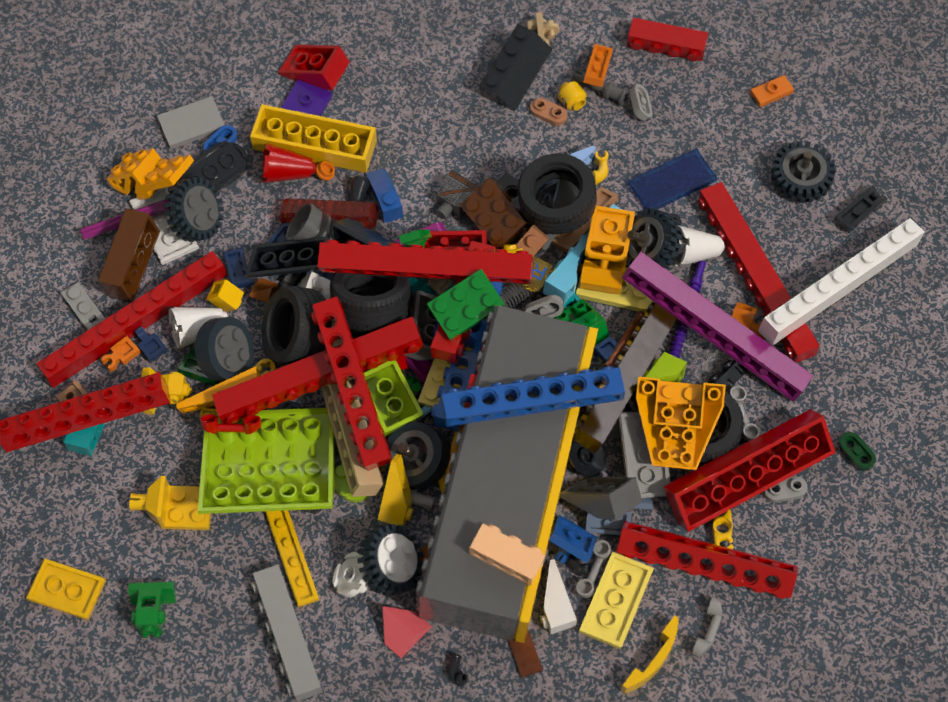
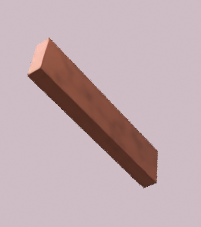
[508,629,543,678]

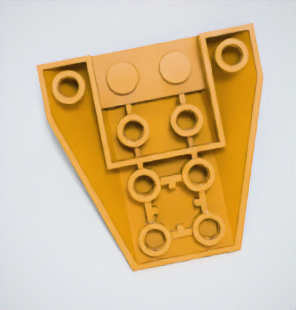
[636,377,726,470]

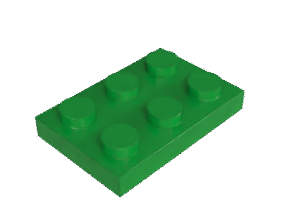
[427,269,505,341]

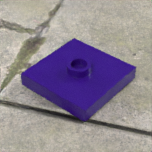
[281,79,333,116]

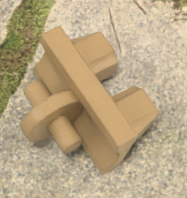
[528,12,560,46]

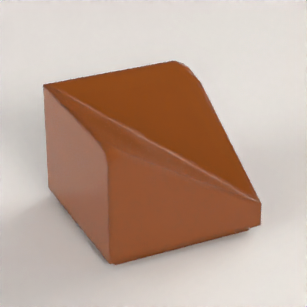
[249,278,278,303]

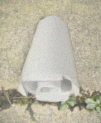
[671,225,724,267]
[169,307,228,348]

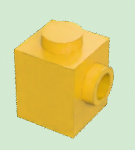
[207,279,244,312]

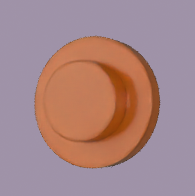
[315,161,335,181]

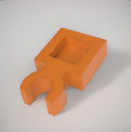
[101,336,141,372]

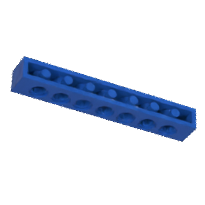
[431,282,504,432]
[442,366,625,427]

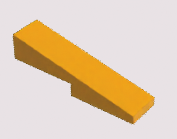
[176,366,261,413]

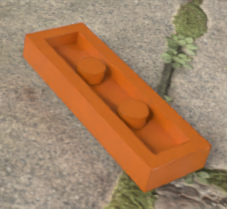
[584,44,613,87]

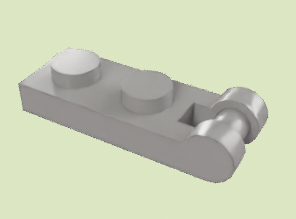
[61,282,106,331]

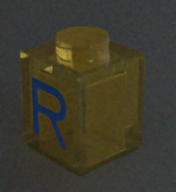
[523,256,553,291]

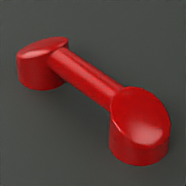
[200,414,261,434]

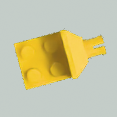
[129,476,211,530]

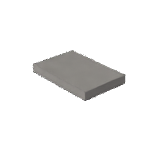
[157,96,225,149]

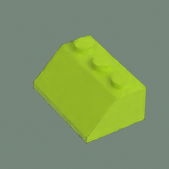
[364,360,424,438]

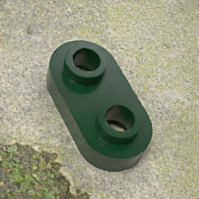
[839,432,876,471]

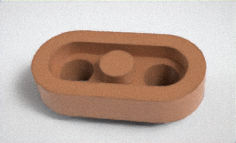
[530,98,567,126]

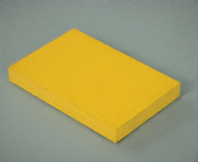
[26,558,106,620]

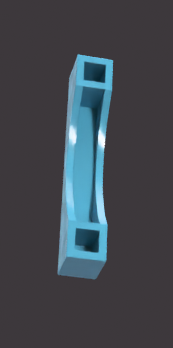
[543,204,622,306]

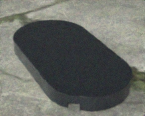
[177,141,247,191]

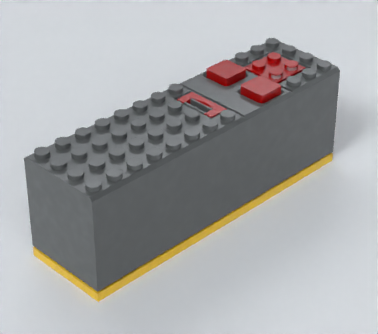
[416,305,598,643]

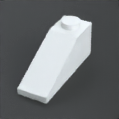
[541,559,577,634]

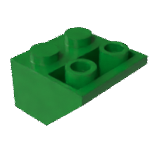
[553,299,609,346]

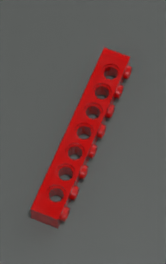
[311,296,392,471]
[0,372,171,452]
[617,521,798,599]

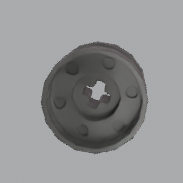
[286,203,337,241]

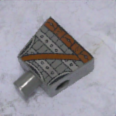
[436,170,479,219]

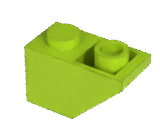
[643,352,687,383]

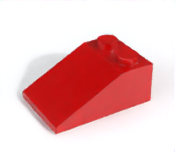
[278,45,350,90]

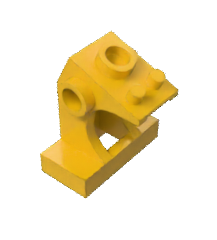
[141,367,192,415]

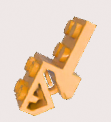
[106,148,194,200]
[580,206,635,295]

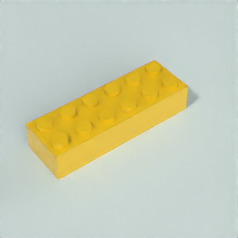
[250,104,377,173]

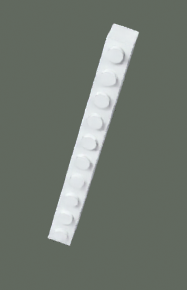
[758,218,924,346]

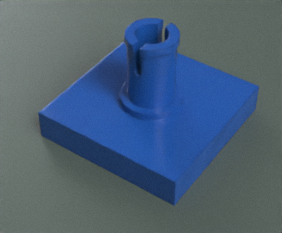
[549,514,597,563]

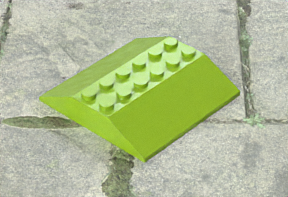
[198,408,335,514]

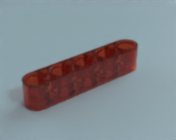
[279,198,379,229]

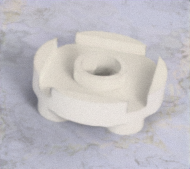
[333,552,368,597]

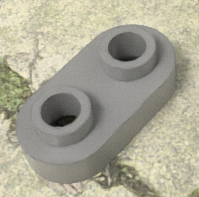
[629,84,653,121]
[524,295,563,318]
[764,476,807,503]

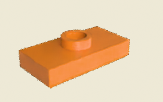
[750,75,794,107]

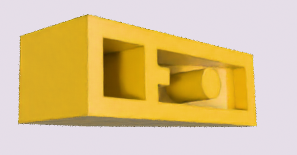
[378,454,414,526]

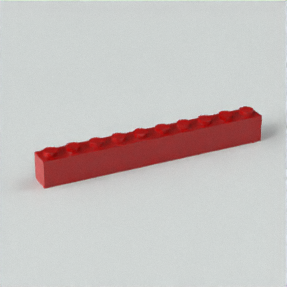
[698,182,820,363]
[317,240,533,284]
[36,251,227,388]
[212,317,424,424]

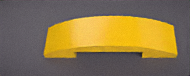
[621,615,678,694]

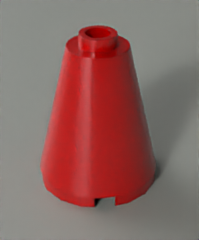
[261,143,316,183]

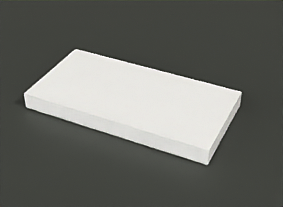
[130,187,199,265]

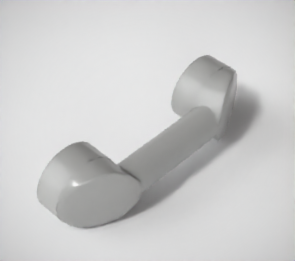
[729,386,760,441]
[576,540,611,598]
[692,597,722,657]

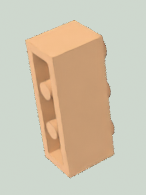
[469,524,545,586]

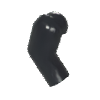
[569,554,590,576]
[447,653,468,686]

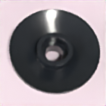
[569,440,606,477]

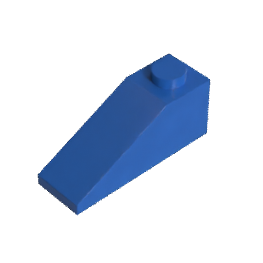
[366,168,403,224]

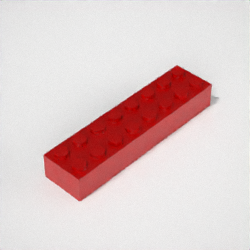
[663,409,836,532]

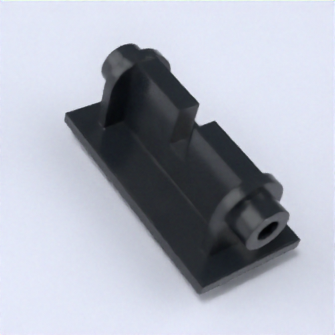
[707,359,745,391]

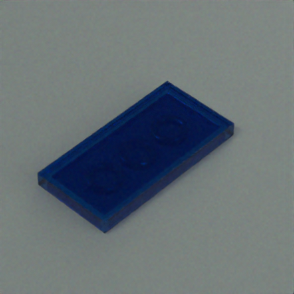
[628,148,717,209]

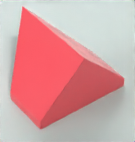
[383,606,432,659]

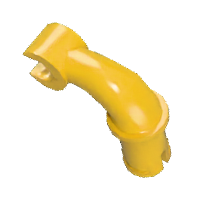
[592,150,609,186]

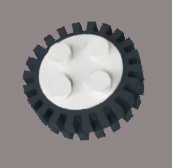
[357,524,424,596]

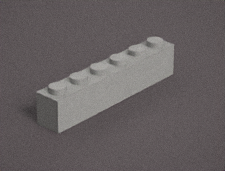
[251,564,322,702]

